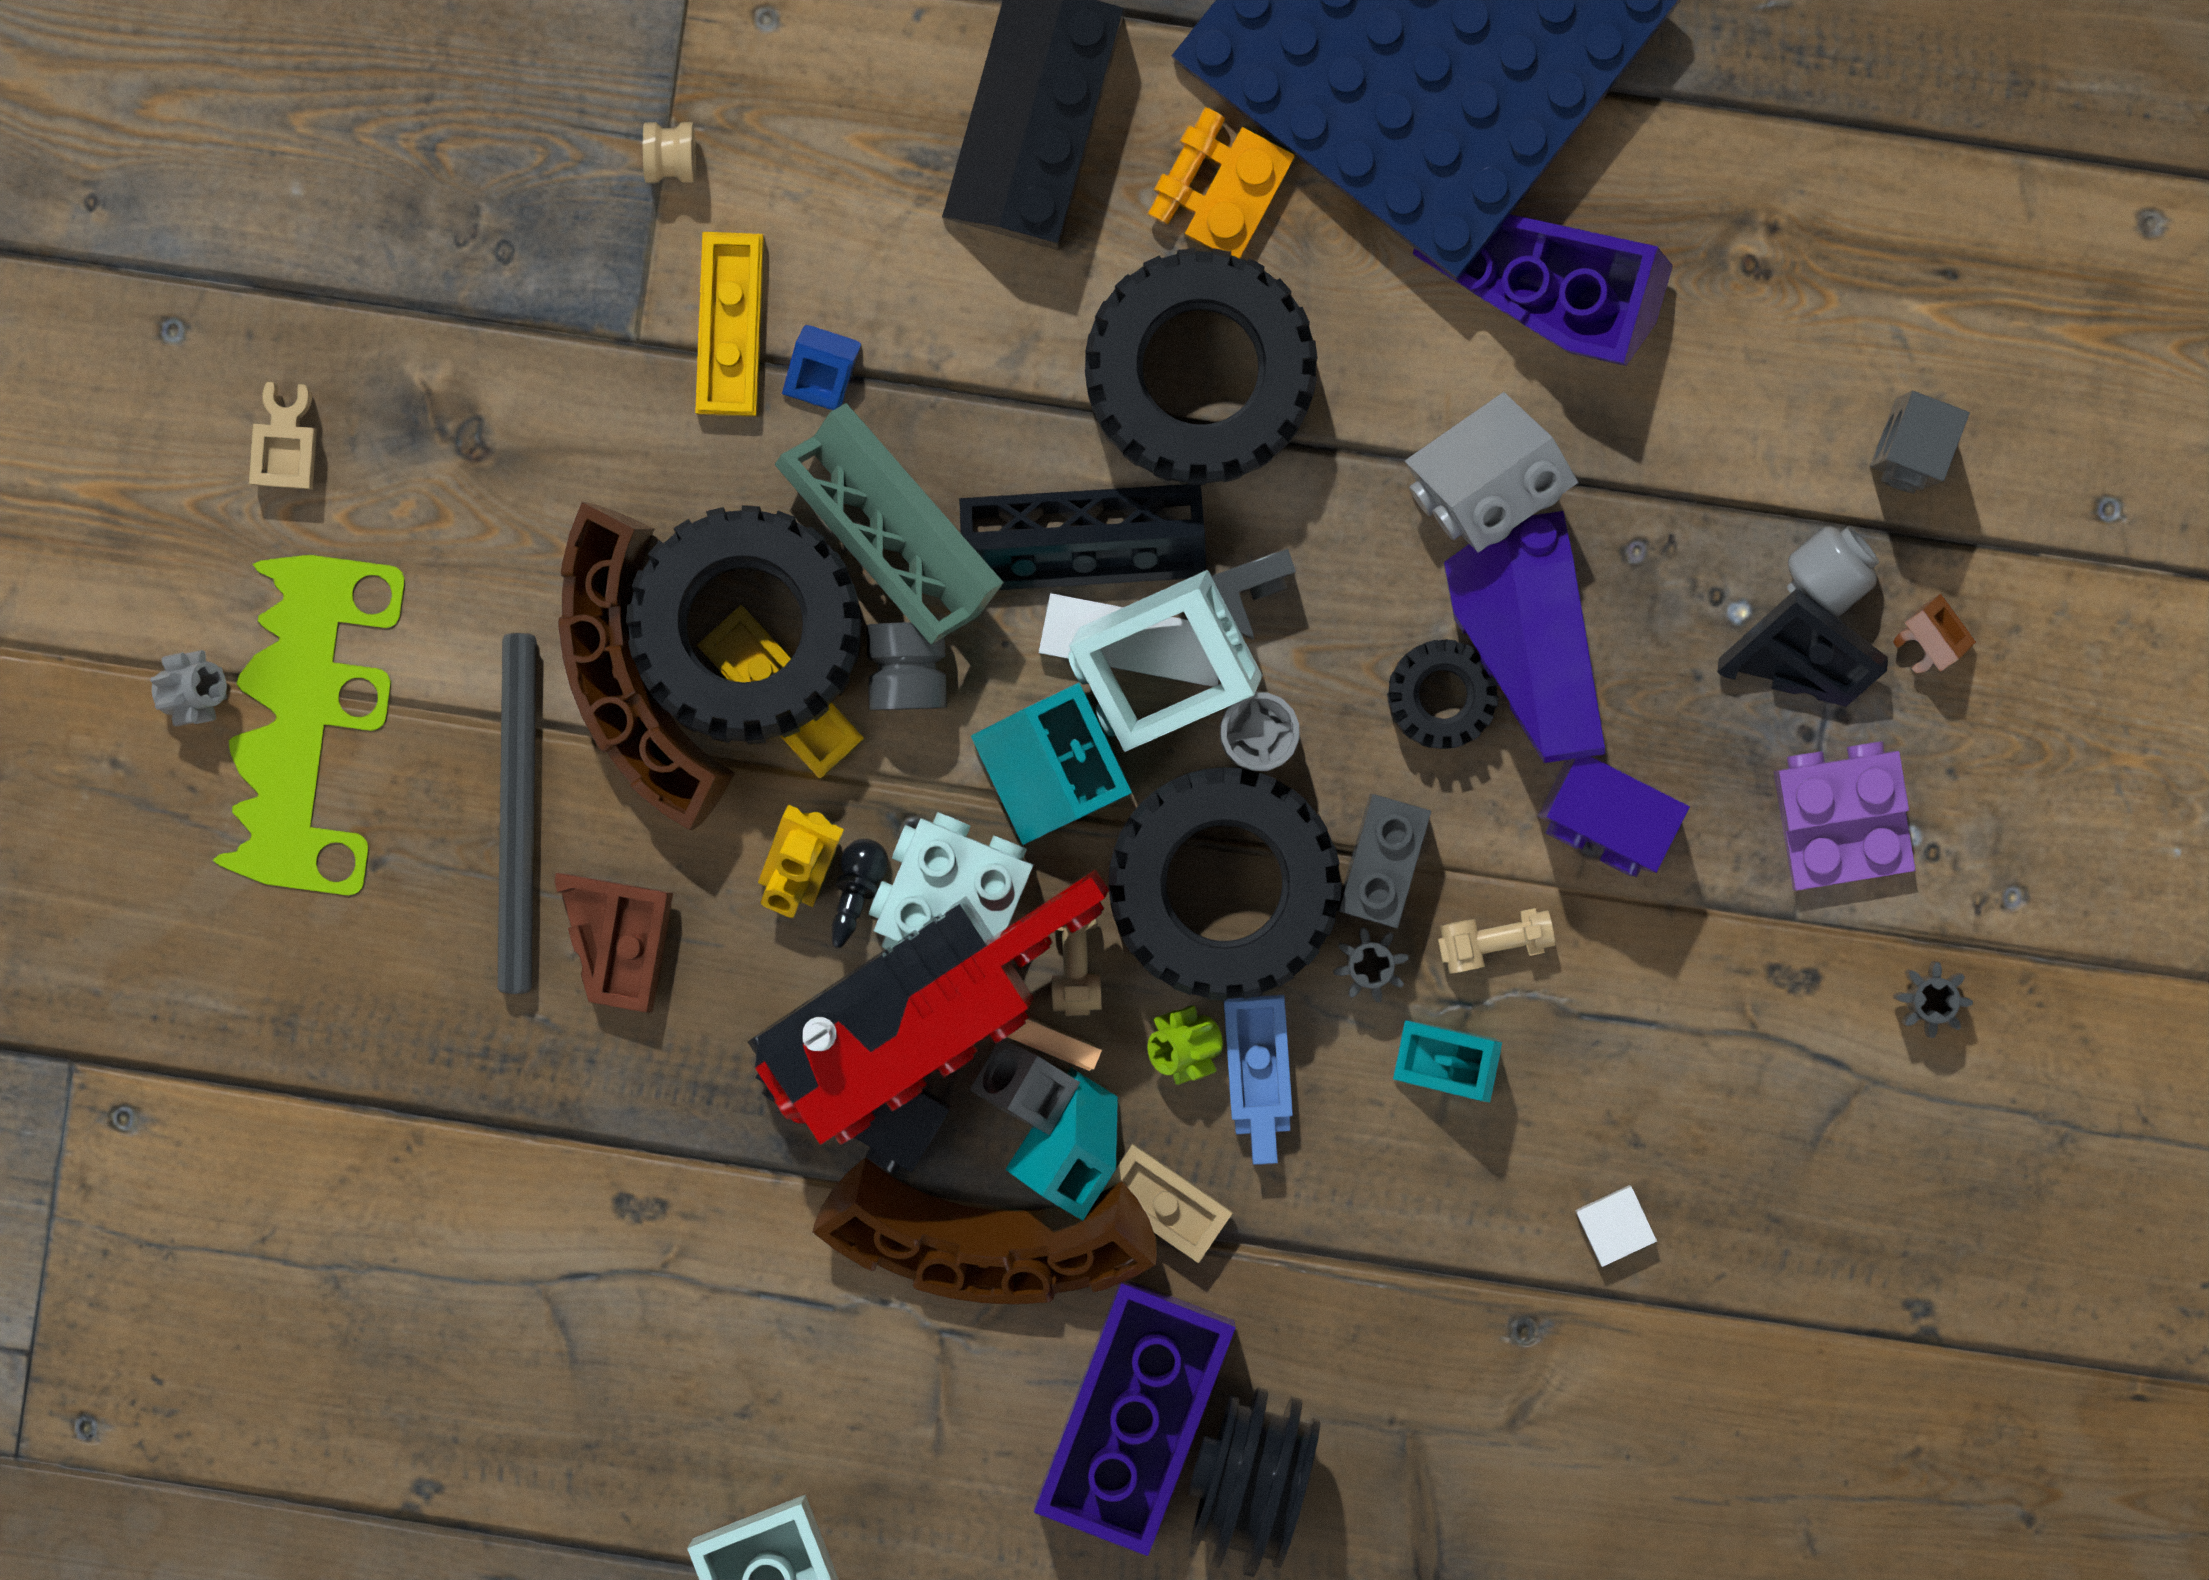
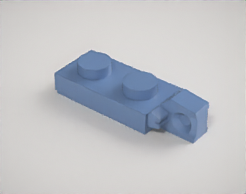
[1223,995,1293,1165]

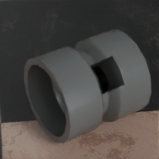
[866,622,947,710]

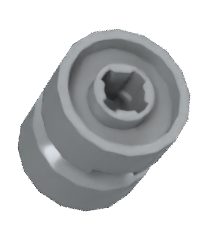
[1220,693,1299,771]

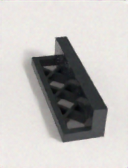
[959,484,1206,590]

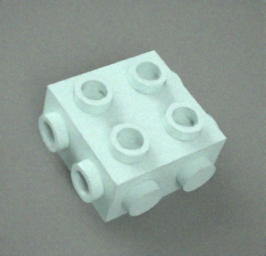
[868,812,1034,949]

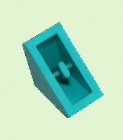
[1393,1020,1503,1102]

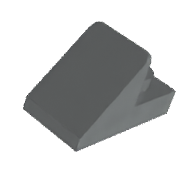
[1211,549,1296,640]

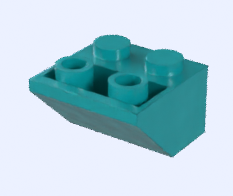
[971,683,1132,845]

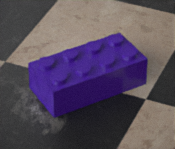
[1034,1280,1236,1556]

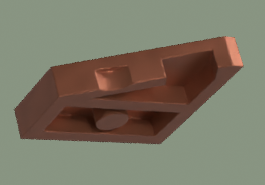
[554,873,673,1013]

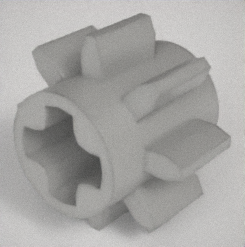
[150,650,227,727]

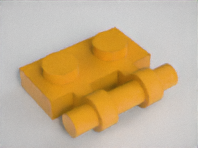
[1147,107,1295,259]

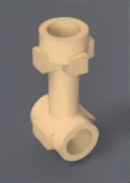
[1437,908,1555,974]
[1052,919,1102,1016]

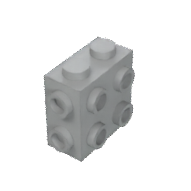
[1405,392,1579,552]

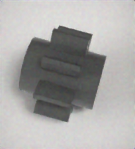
[1333,927,1409,1002]
[1893,961,1973,1038]

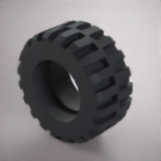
[1085,248,1318,485]
[626,505,862,745]
[1108,767,1342,1001]

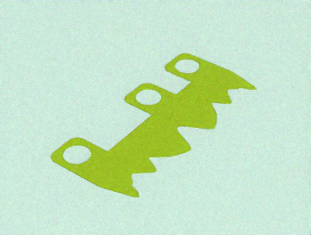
[213,555,404,896]

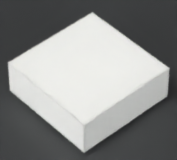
[1575,1185,1657,1267]

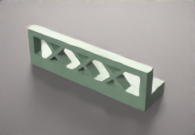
[774,403,1004,645]

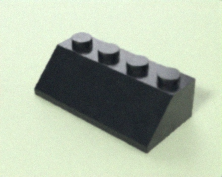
[942,0,1124,251]

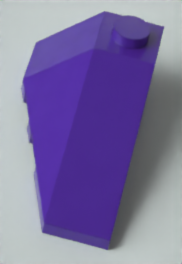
[1413,215,1673,366]
[1444,511,1605,763]

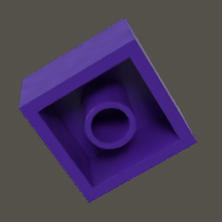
[1537,756,1690,877]

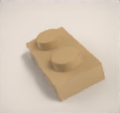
[1102,1143,1233,1263]

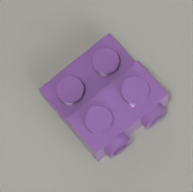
[1773,741,1916,891]

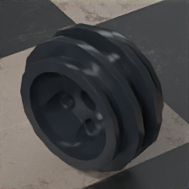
[1188,1387,1321,1577]

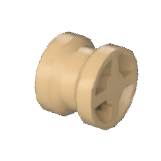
[643,122,696,183]

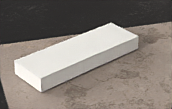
[1039,593,1219,687]

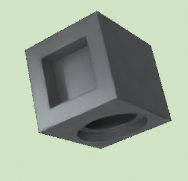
[970,1039,1080,1135]

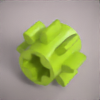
[1147,1005,1223,1085]

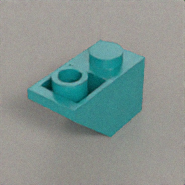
[1005,1067,1118,1221]

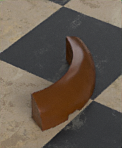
[558,502,735,830]
[812,1157,1157,1305]

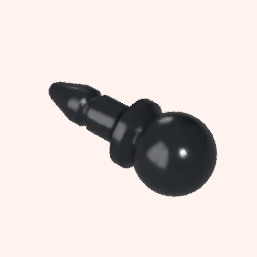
[832,839,889,949]

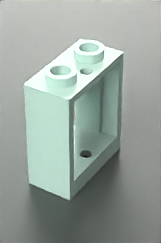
[1068,570,1263,752]

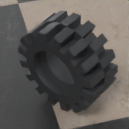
[1387,639,1499,749]

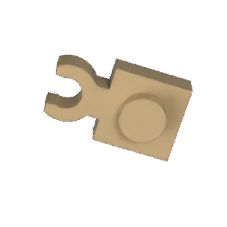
[249,382,317,490]

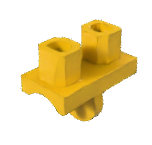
[758,804,844,918]

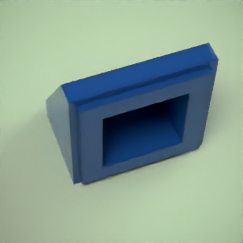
[782,325,861,410]

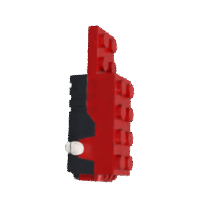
[748,869,1109,1145]

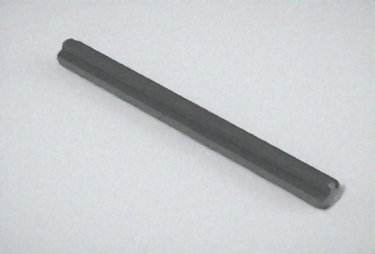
[497,633,537,994]

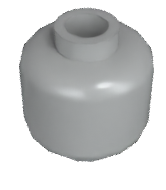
[1787,526,1879,616]

